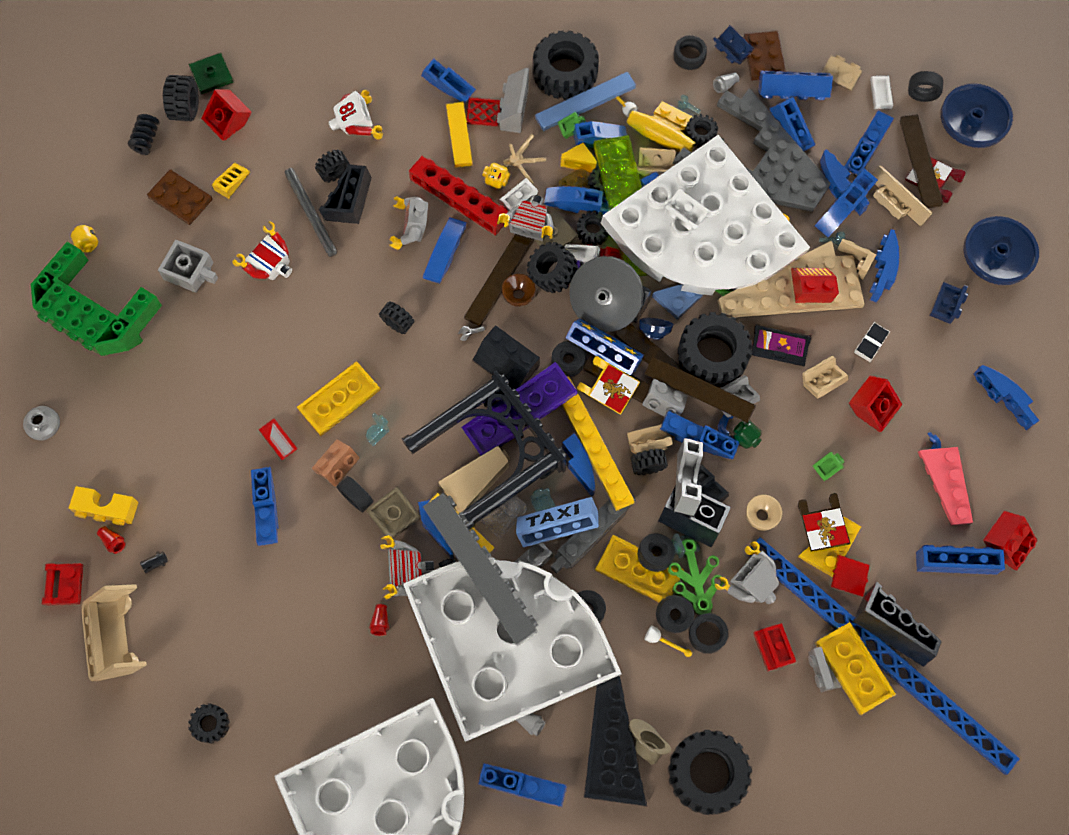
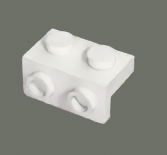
[664,188,710,230]

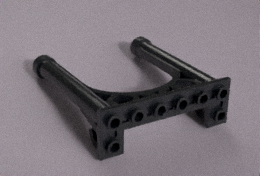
[402,370,567,531]

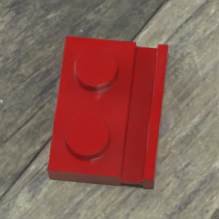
[753,623,796,672]

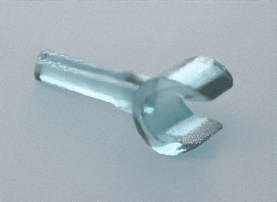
[678,95,701,114]
[819,232,846,246]

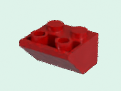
[983,511,1038,571]

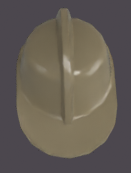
[629,719,671,765]

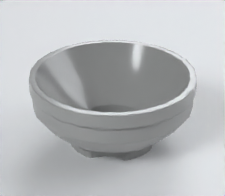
[23,406,60,440]

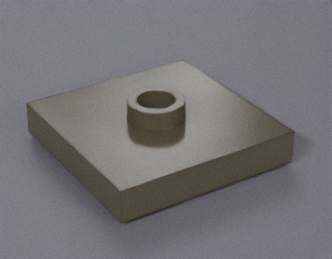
[534,210,578,247]
[366,486,421,539]

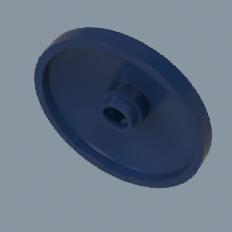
[940,84,1013,148]
[963,216,1039,285]

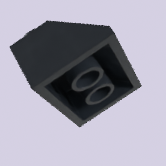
[472,325,540,390]
[658,485,731,548]

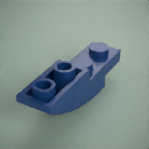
[845,110,894,175]
[820,149,870,215]
[814,168,878,238]
[544,186,618,215]
[869,229,899,303]
[973,365,1040,431]
[660,411,739,459]
[251,467,279,546]
[478,763,567,807]

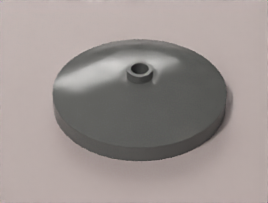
[569,256,644,332]

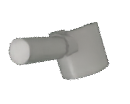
[458,326,485,341]

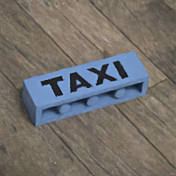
[516,497,599,547]

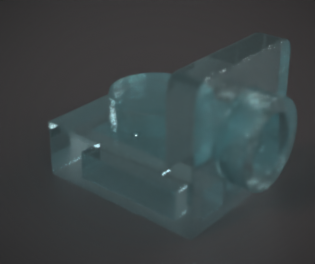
[365,412,390,446]
[530,488,556,512]

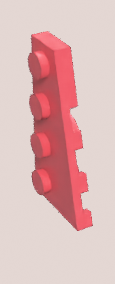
[918,447,973,526]

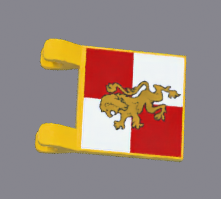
[577,356,640,415]

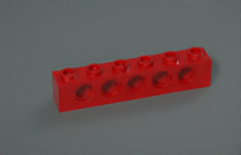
[409,156,508,236]

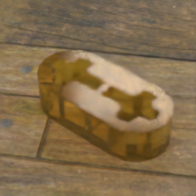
[558,169,589,188]

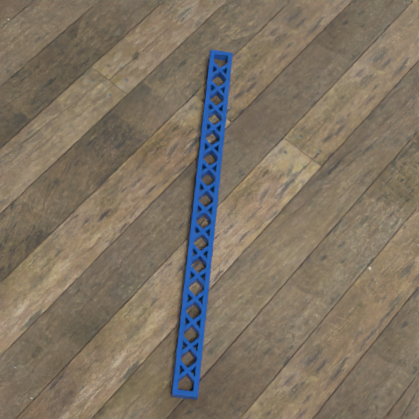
[749,537,1020,775]

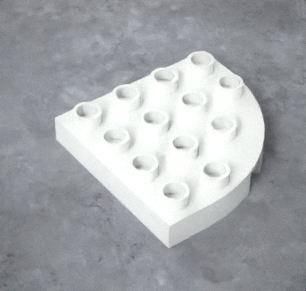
[601,135,810,295]
[403,558,622,741]
[275,698,464,835]

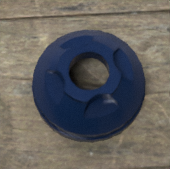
[639,318,674,340]

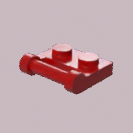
[41,563,84,605]

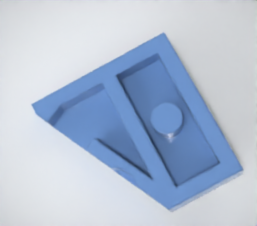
[652,284,703,320]

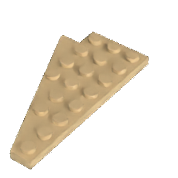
[717,241,865,318]

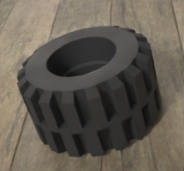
[163,75,199,121]
[527,242,578,293]

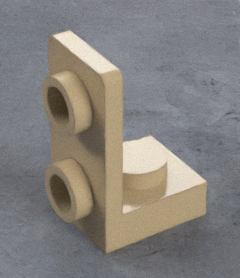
[837,239,876,280]

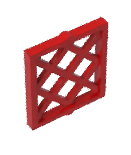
[466,97,500,127]

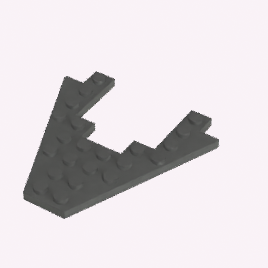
[673,89,831,212]

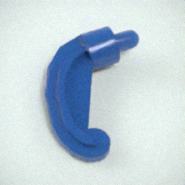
[718,415,734,438]
[928,432,941,449]

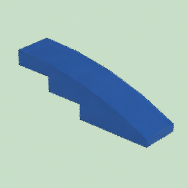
[423,217,467,284]

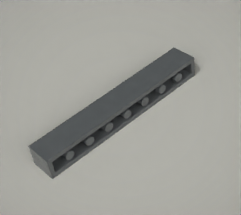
[423,493,538,646]

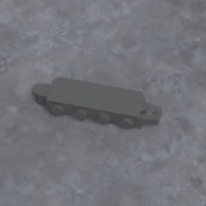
[551,497,636,574]

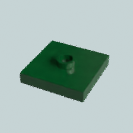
[188,52,234,95]

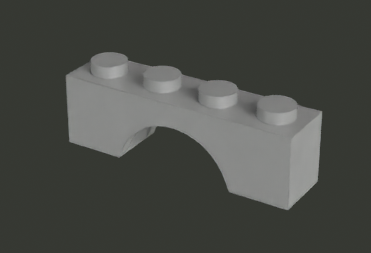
[674,438,703,516]

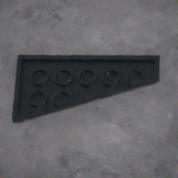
[584,675,647,807]

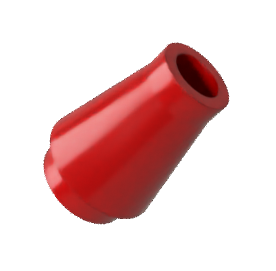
[97,526,126,554]
[369,604,389,636]

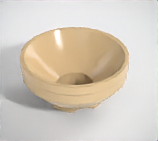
[746,495,782,531]

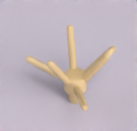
[503,134,546,183]

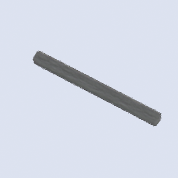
[284,168,337,257]

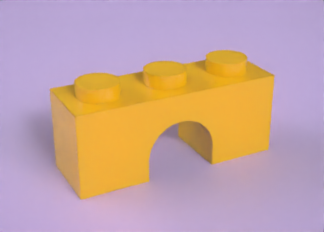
[68,486,139,526]

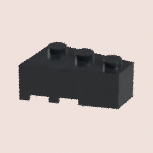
[319,164,372,224]

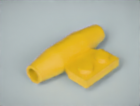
[627,101,695,152]

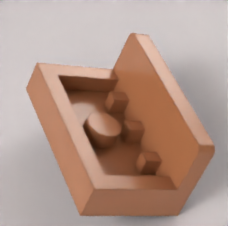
[312,439,359,486]

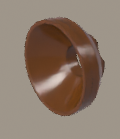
[502,274,536,307]

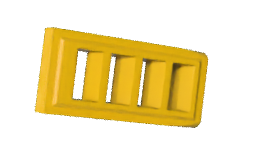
[212,163,250,199]

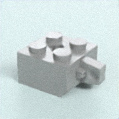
[158,239,218,293]

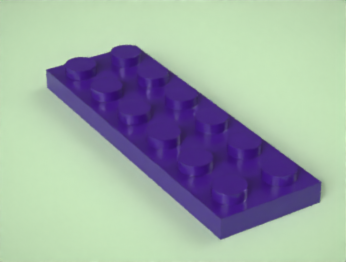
[461,362,578,456]

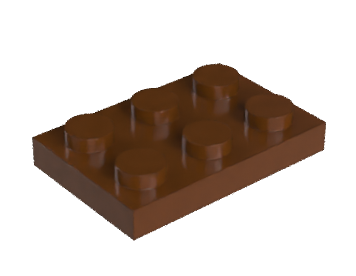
[743,31,786,81]
[147,169,213,225]

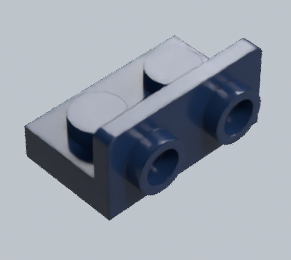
[713,25,754,65]

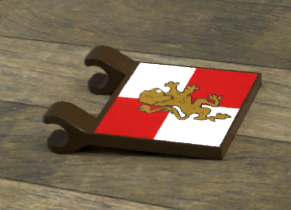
[798,493,851,552]

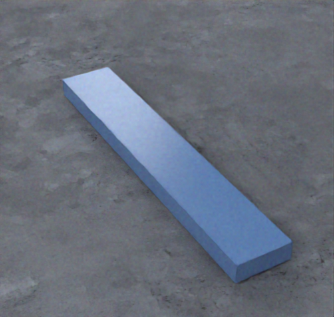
[535,72,636,131]

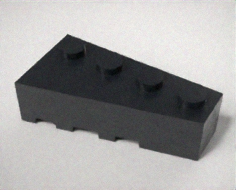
[853,582,942,667]

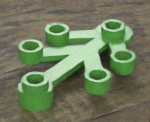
[668,539,724,615]

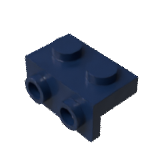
[929,282,968,324]

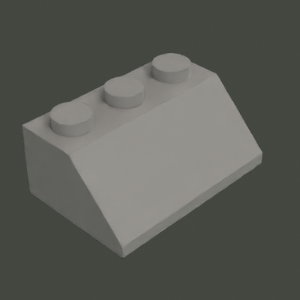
[497,68,529,133]

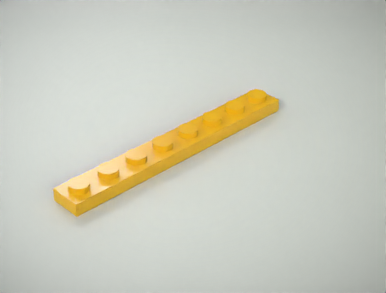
[562,376,634,511]

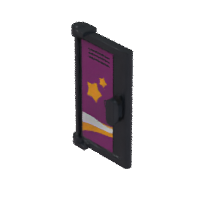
[752,324,811,367]

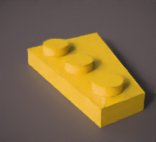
[798,517,862,577]

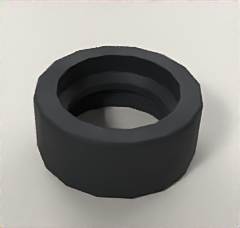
[673,35,707,70]
[908,71,944,102]
[337,476,374,513]
[688,613,728,654]

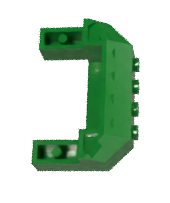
[30,241,162,356]

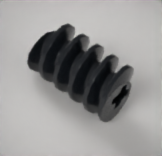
[128,114,160,155]

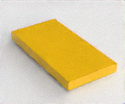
[297,361,381,436]
[595,535,684,602]
[815,622,896,715]

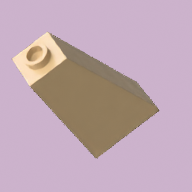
[438,446,510,513]

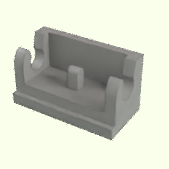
[515,543,553,568]

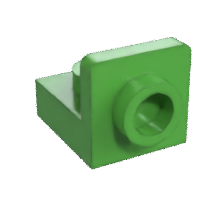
[557,112,586,139]
[813,452,845,481]

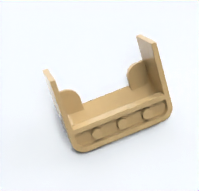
[82,585,146,681]

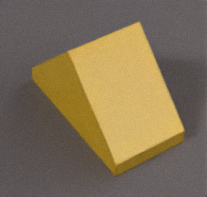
[561,143,597,172]

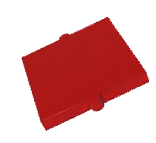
[831,555,870,597]

